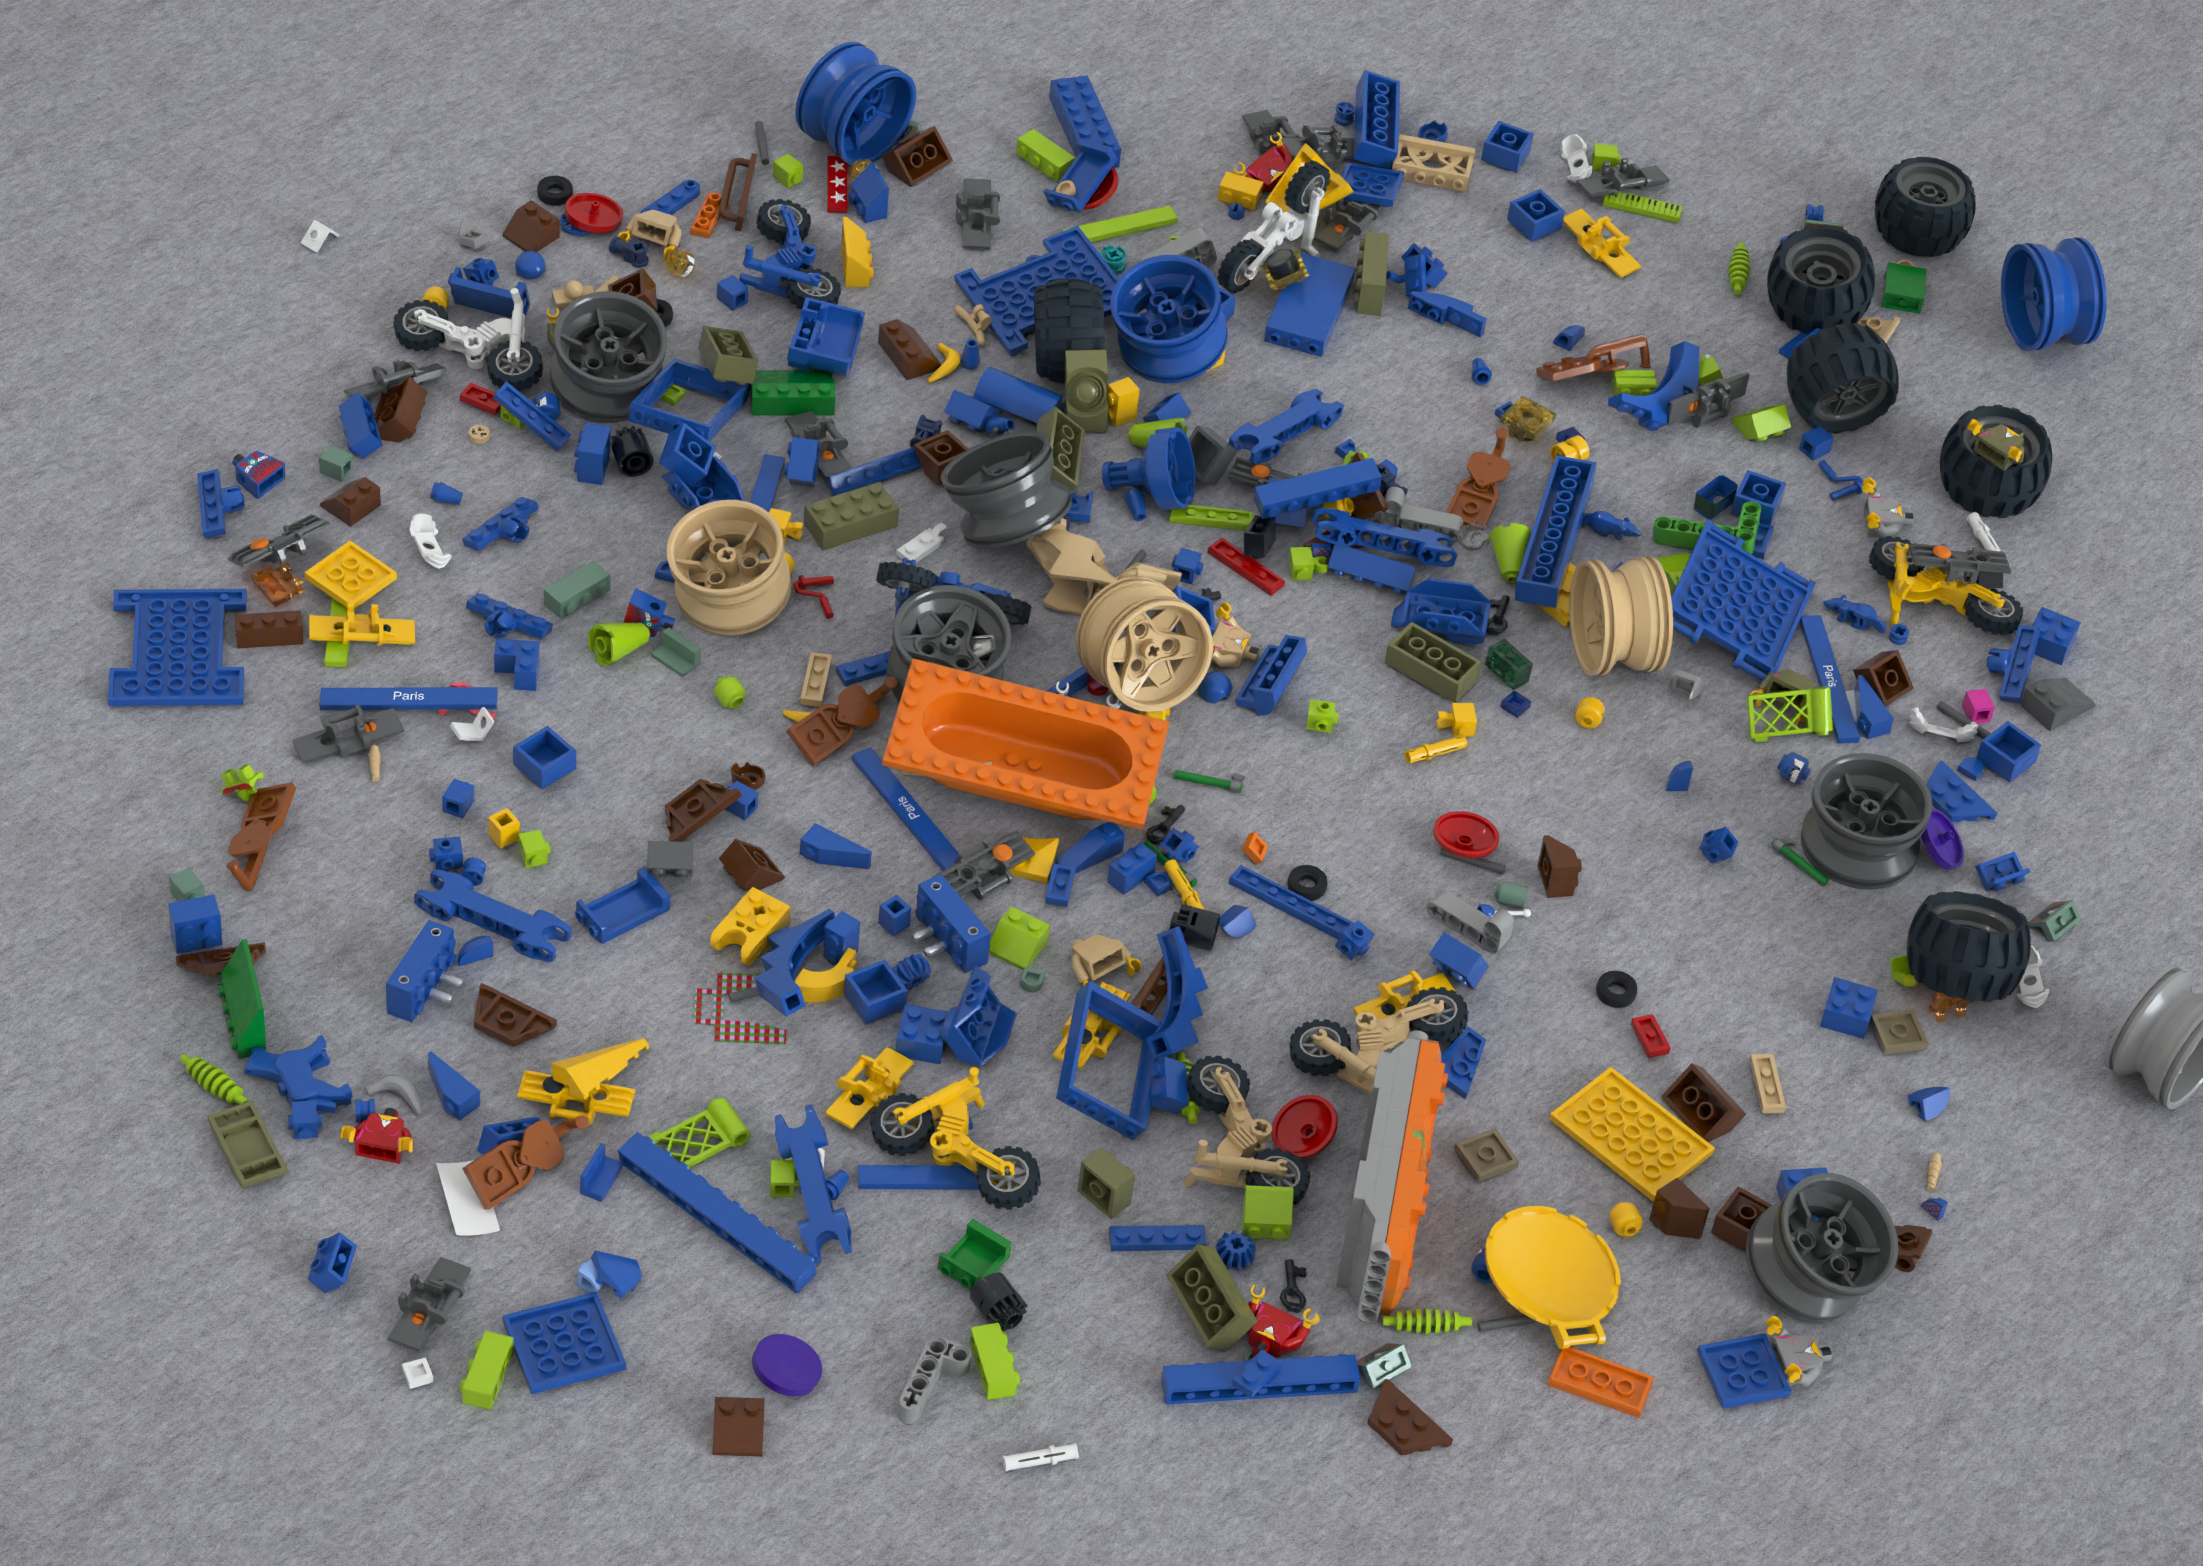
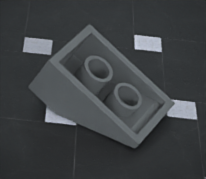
[2020,678,2096,731]

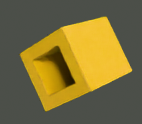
[488,808,520,849]

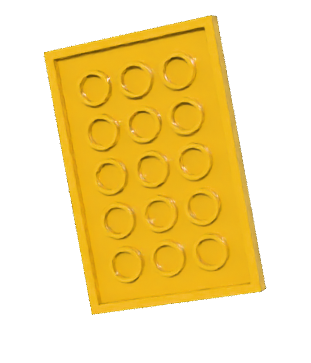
[1549,1067,1715,1202]

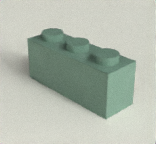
[544,561,610,619]

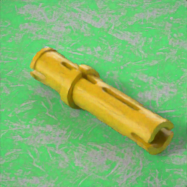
[1404,735,1467,764]
[1163,859,1206,910]

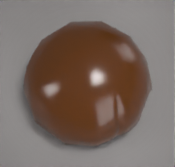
[731,762,766,790]

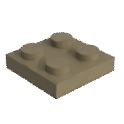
[1870,1009,1928,1055]
[1454,1128,1519,1182]

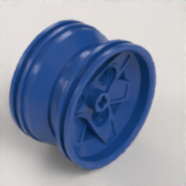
[795,42,916,167]
[2001,237,2107,351]
[1110,255,1228,383]

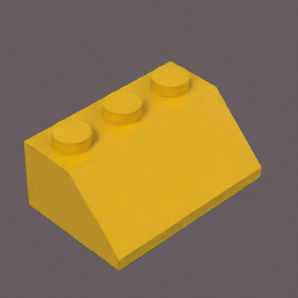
[841,217,874,287]

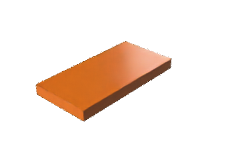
[1547,1347,1654,1418]

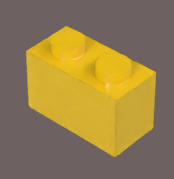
[1217,171,1264,211]
[1107,377,1140,427]

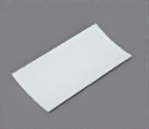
[436,1160,500,1236]

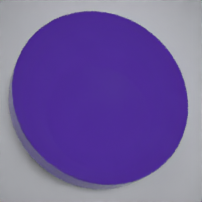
[1921,808,1964,870]
[752,1334,822,1396]

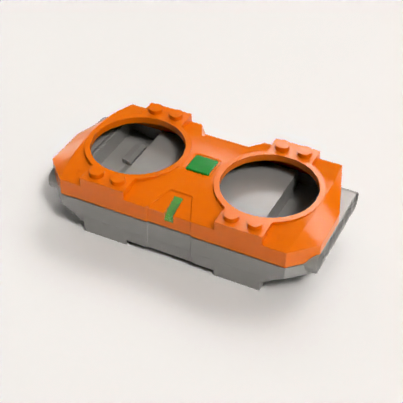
[1336,1030,1448,1323]

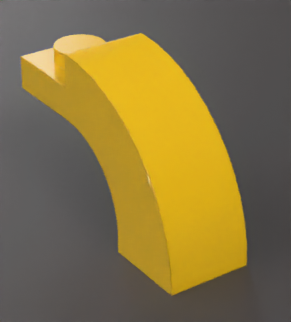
[795,948,858,1003]

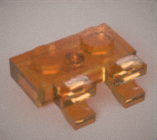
[252,563,304,607]
[1929,991,1974,1023]

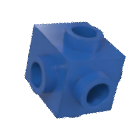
[463,257,499,286]
[1160,827,1200,864]
[1699,827,1738,863]
[429,836,463,870]
[1335,920,1375,961]

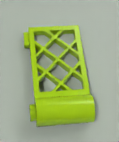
[1746,686,1833,742]
[648,1098,751,1168]

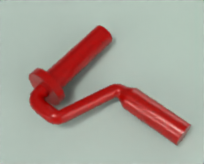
[793,575,834,619]

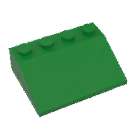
[750,370,835,416]
[217,939,266,1059]

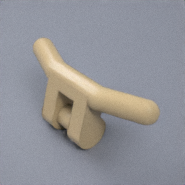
[954,304,992,346]

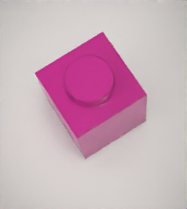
[1962,689,1995,723]

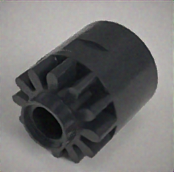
[611,426,654,477]
[1169,904,1220,951]
[970,1272,1028,1331]

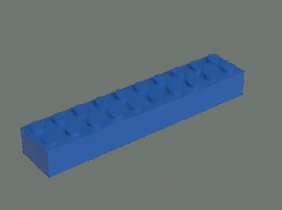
[1515,455,1597,608]

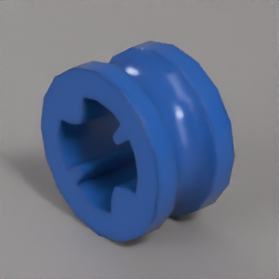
[1888,624,1909,645]

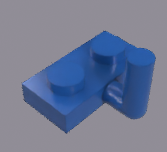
[1386,254,1427,297]

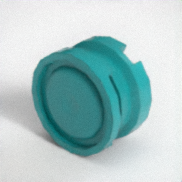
[1100,245,1127,275]

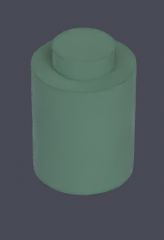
[1494,881,1529,908]

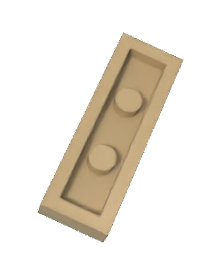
[800,652,832,707]
[1749,1054,1786,1113]

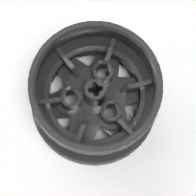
[550,291,667,423]
[941,431,1072,549]
[886,585,1011,702]
[1801,753,1932,890]
[1746,1173,1898,1323]

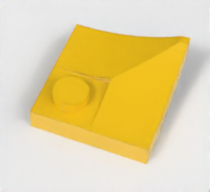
[1009,837,1059,883]

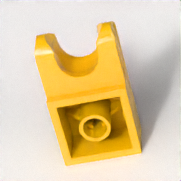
[710,887,791,966]

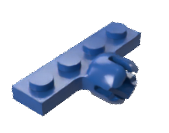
[197,469,245,538]
[462,497,539,551]
[466,593,553,639]
[1987,625,2040,703]

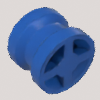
[1334,102,1355,126]
[1805,204,1824,221]
[461,857,486,886]
[355,1099,375,1123]

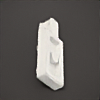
[896,523,948,563]

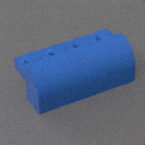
[973,367,1065,423]
[1235,635,1307,716]

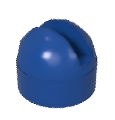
[1228,203,1244,220]

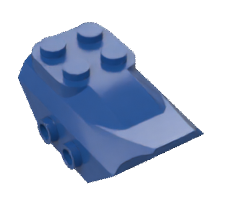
[661,456,745,511]
[1391,578,1491,645]
[942,966,1017,1066]

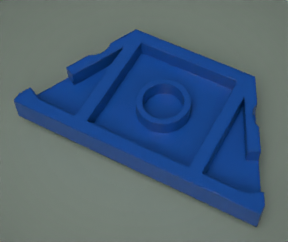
[1926,760,1997,822]

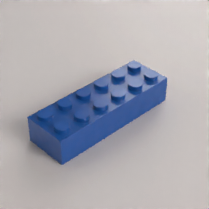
[1353,70,1400,169]
[1049,75,1121,168]

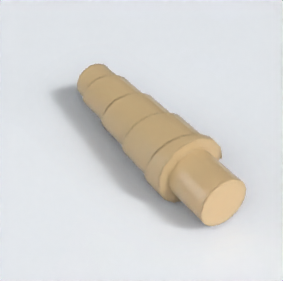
[368,745,381,782]
[1927,1153,1942,1191]

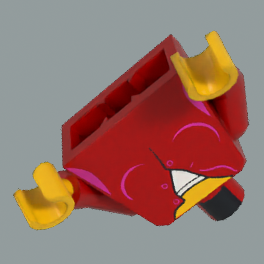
[1233,132,1293,193]
[339,1108,414,1164]
[1246,1284,1320,1358]

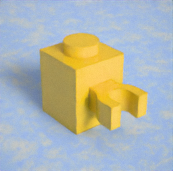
[769,508,803,543]
[1436,703,1477,737]

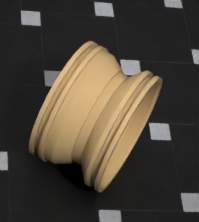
[667,500,792,636]
[1569,556,1673,676]
[1076,576,1213,712]

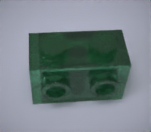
[1485,638,1533,690]

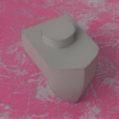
[458,218,489,249]
[1671,669,1704,701]

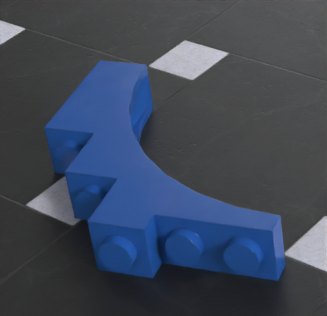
[1608,341,1699,431]
[754,908,835,1017]
[1146,926,1208,1060]

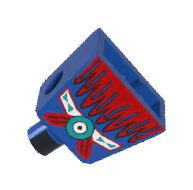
[232,451,285,499]
[624,588,675,637]

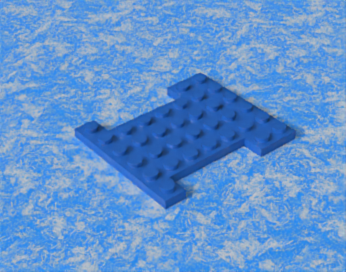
[954,226,1119,356]
[108,589,247,706]

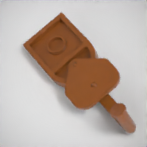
[1536,334,1651,381]
[1446,428,1510,533]
[786,676,898,767]
[226,782,296,891]
[462,1115,589,1210]

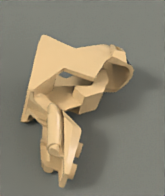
[1027,518,1182,616]

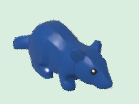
[1581,511,1642,540]
[1823,595,1886,633]

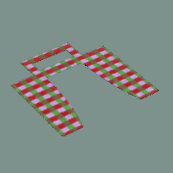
[694,973,786,1044]

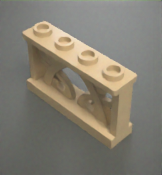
[1392,134,1476,192]

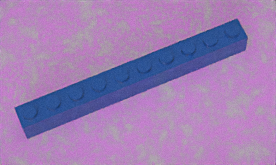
[618,1132,816,1294]

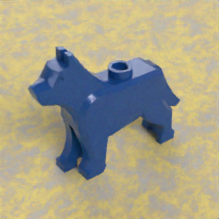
[244,1035,352,1113]

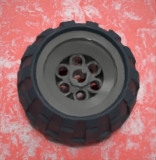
[1875,157,1976,257]
[1034,278,1105,383]

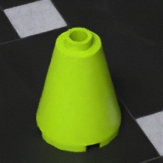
[1128,418,1187,449]
[1491,523,1531,583]
[588,623,650,666]

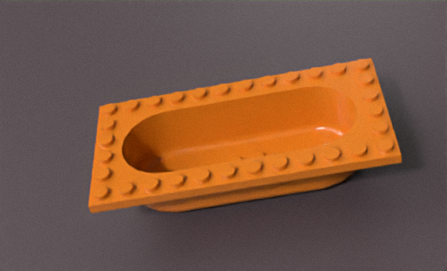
[882,658,1170,831]

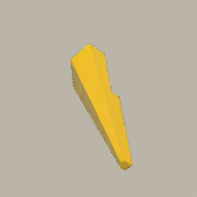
[551,1038,649,1100]

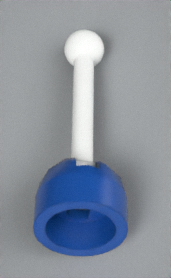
[1477,904,1531,918]

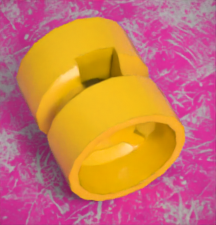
[1550,435,1589,463]

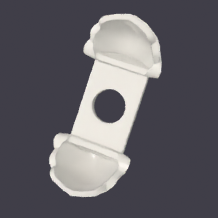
[1560,134,1593,183]
[410,513,452,569]
[1909,708,1979,743]
[2017,946,2049,1008]

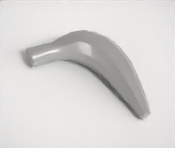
[365,1074,422,1116]

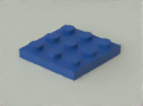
[1342,162,1404,207]
[1697,1333,1791,1409]

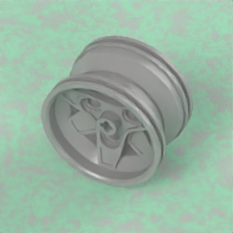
[2105,965,2203,1109]

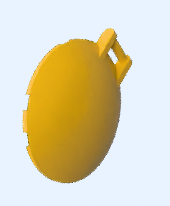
[1485,1206,1621,1349]

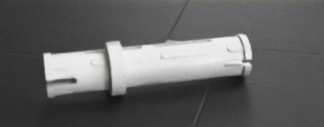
[1966,512,2001,551]
[1003,1443,1079,1472]

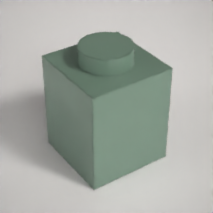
[318,445,353,482]
[169,868,204,901]

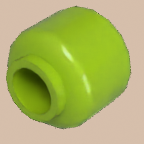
[714,676,746,709]

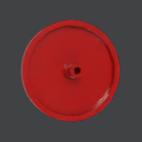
[565,193,623,233]

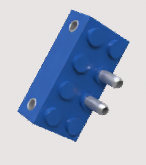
[911,874,991,973]
[386,920,464,1023]

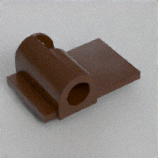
[1895,1225,1933,1272]

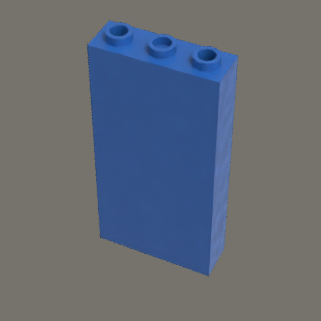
[1264,252,1356,357]

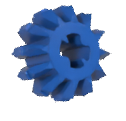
[893,954,932,990]
[1216,1230,1256,1271]

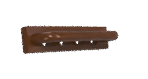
[719,153,758,231]
[1131,957,1167,1015]

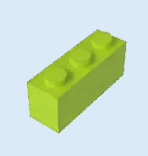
[1016,129,1075,182]
[969,1323,1020,1400]
[459,1331,514,1410]

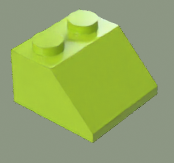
[1731,404,1791,442]
[989,906,1050,970]
[1241,1185,1293,1240]

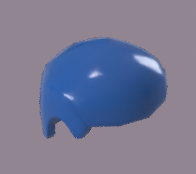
[1418,120,1448,143]
[515,251,545,280]
[1197,672,1233,704]

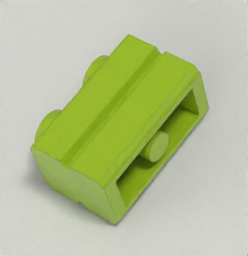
[1611,370,1657,396]

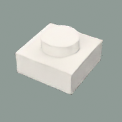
[402,1357,433,1389]

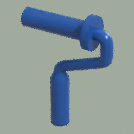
[1818,460,1864,501]

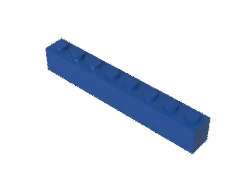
[1161,1354,1360,1405]

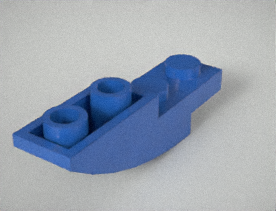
[1408,291,1487,337]

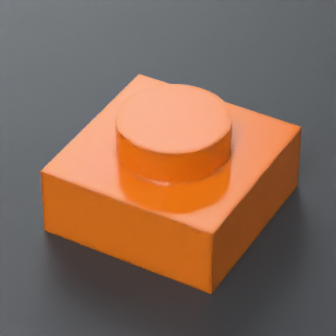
[1242,832,1268,864]

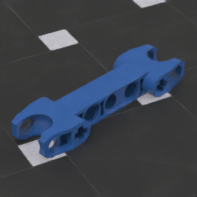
[1229,389,1344,464]
[1312,508,1457,567]
[414,869,572,962]
[775,1104,852,1264]

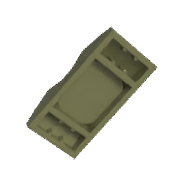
[1065,349,1108,432]
[207,1101,288,1188]

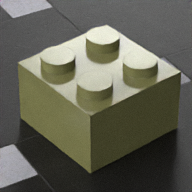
[1078,1147,1135,1219]

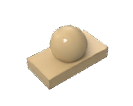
[552,280,594,309]

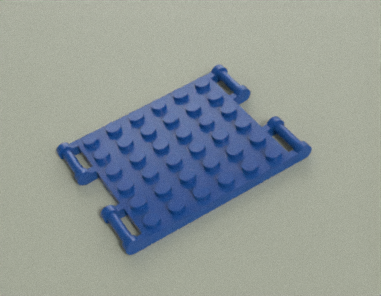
[1671,519,1816,682]

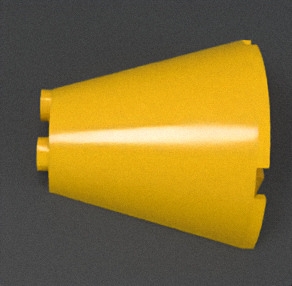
[1265,143,1354,213]

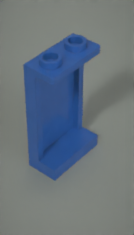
[1043,138,1118,213]
[448,267,530,318]
[575,867,670,944]

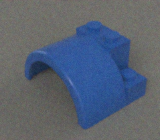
[787,297,865,377]

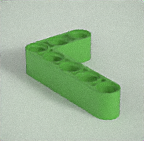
[1653,501,1761,554]

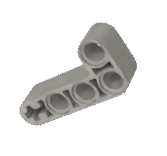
[1137,228,1217,267]
[1380,487,1463,542]
[1427,890,1514,953]
[898,1337,971,1424]

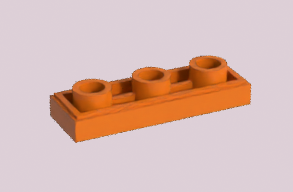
[690,192,722,239]

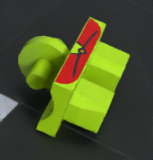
[220,764,264,802]

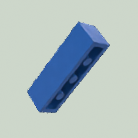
[1328,544,1417,594]

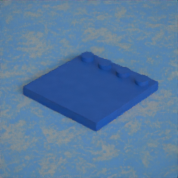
[502,1292,626,1394]

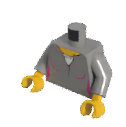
[1862,477,1913,538]
[1765,1316,1832,1386]

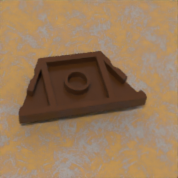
[1350,452,1388,520]
[665,779,742,842]
[176,942,266,976]
[474,983,557,1047]
[1367,1379,1453,1456]

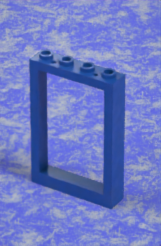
[628,358,751,442]
[1056,981,1161,1140]

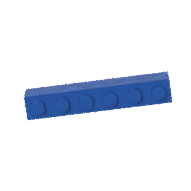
[1254,458,1382,519]

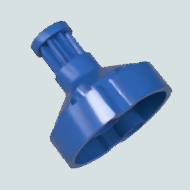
[1102,427,1196,511]

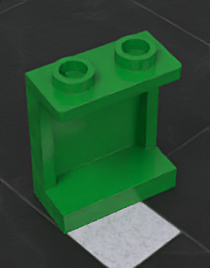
[1881,262,1927,314]
[938,1219,1012,1290]

